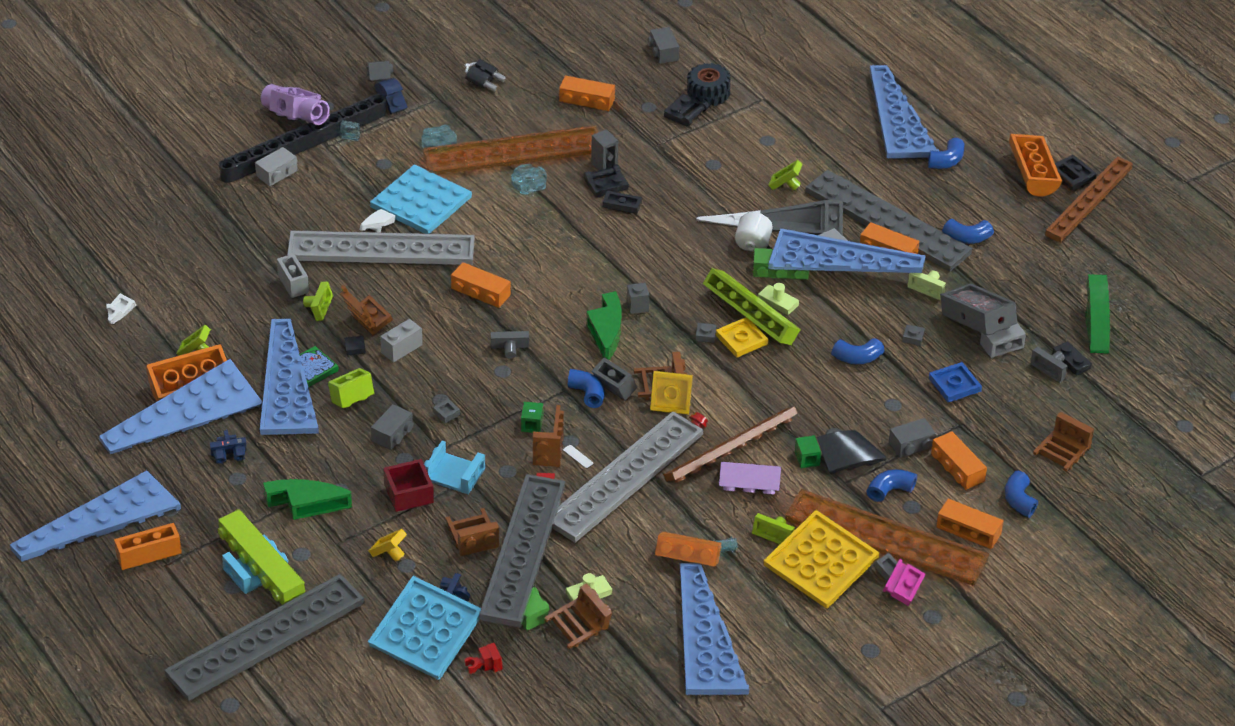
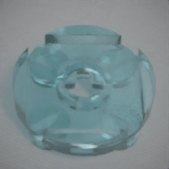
[422,125,457,154]
[511,164,547,195]

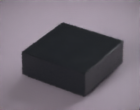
[344,336,366,355]

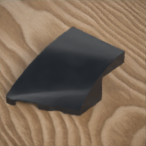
[817,430,887,474]

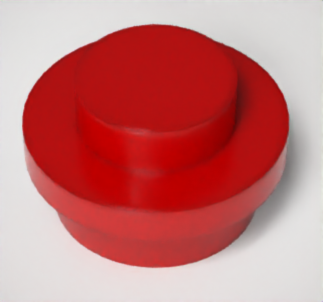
[689,412,708,429]

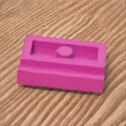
[883,559,925,606]

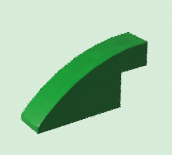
[1085,274,1110,354]
[586,291,622,360]
[263,479,352,520]

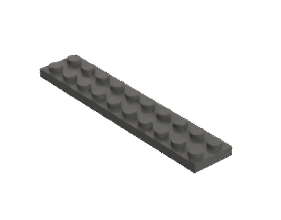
[805,170,972,272]
[479,474,565,628]
[164,574,364,701]

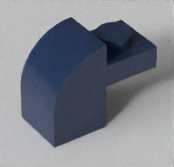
[374,78,408,115]

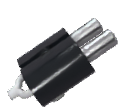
[465,59,506,91]

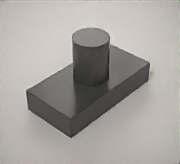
[491,331,529,358]
[1031,346,1067,383]

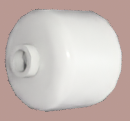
[735,212,773,252]

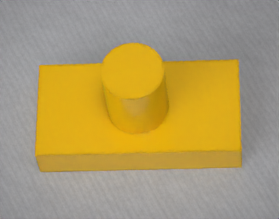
[368,529,407,561]

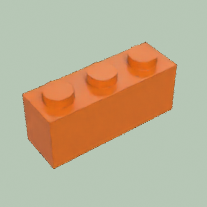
[559,76,615,111]
[860,222,920,254]
[451,262,511,308]
[931,431,987,490]
[936,498,1004,549]
[114,523,182,570]
[655,531,722,567]

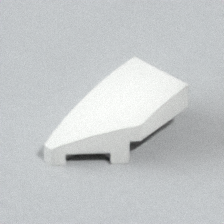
[360,209,396,233]
[107,294,136,324]

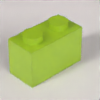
[328,368,374,408]

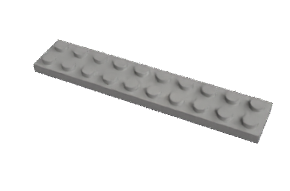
[287,231,475,265]
[552,412,703,543]

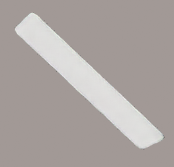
[563,445,594,468]

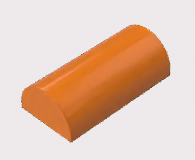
[1009,134,1062,197]
[146,344,227,401]

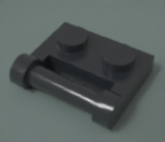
[664,94,709,127]
[1055,155,1097,192]
[583,164,629,198]

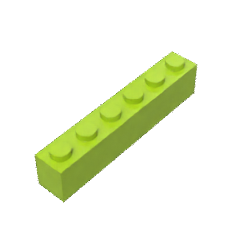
[703,268,801,345]
[218,509,305,605]

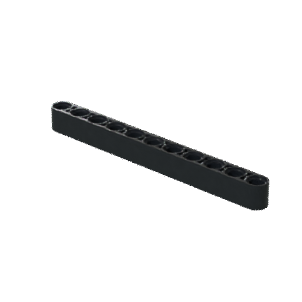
[219,94,386,183]

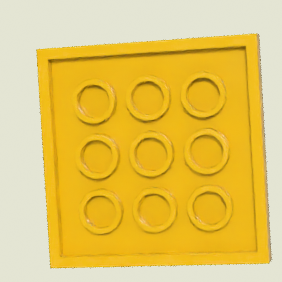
[764,510,879,609]

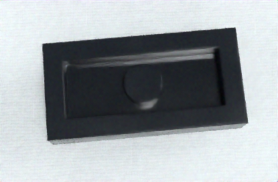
[603,191,642,214]
[1052,341,1092,376]

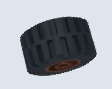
[687,63,730,106]

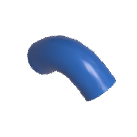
[928,138,964,169]
[942,219,994,244]
[831,338,885,365]
[568,369,604,408]
[866,469,918,502]
[1004,471,1038,518]

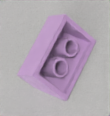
[719,462,781,494]

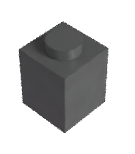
[626,283,649,314]

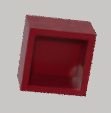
[383,459,434,512]

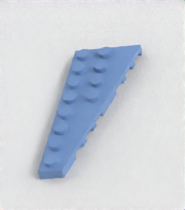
[870,65,939,159]
[768,229,926,273]
[260,319,319,435]
[99,359,263,454]
[10,471,181,562]
[680,563,749,695]

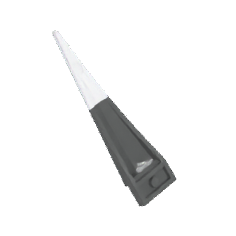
[697,200,843,235]

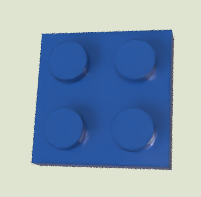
[929,362,982,402]

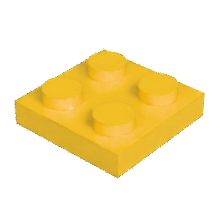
[716,317,768,358]
[650,371,693,415]

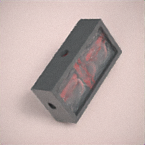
[940,283,1017,335]

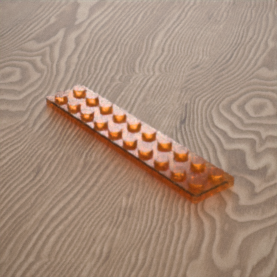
[423,125,599,175]
[785,489,989,586]

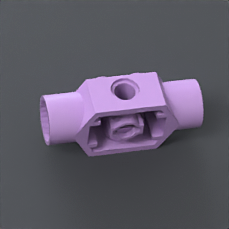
[261,84,330,125]

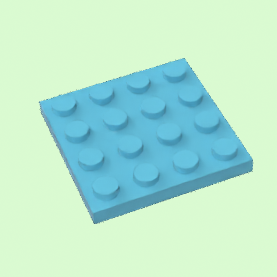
[370,164,472,234]
[368,576,481,680]

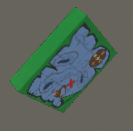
[299,346,339,387]

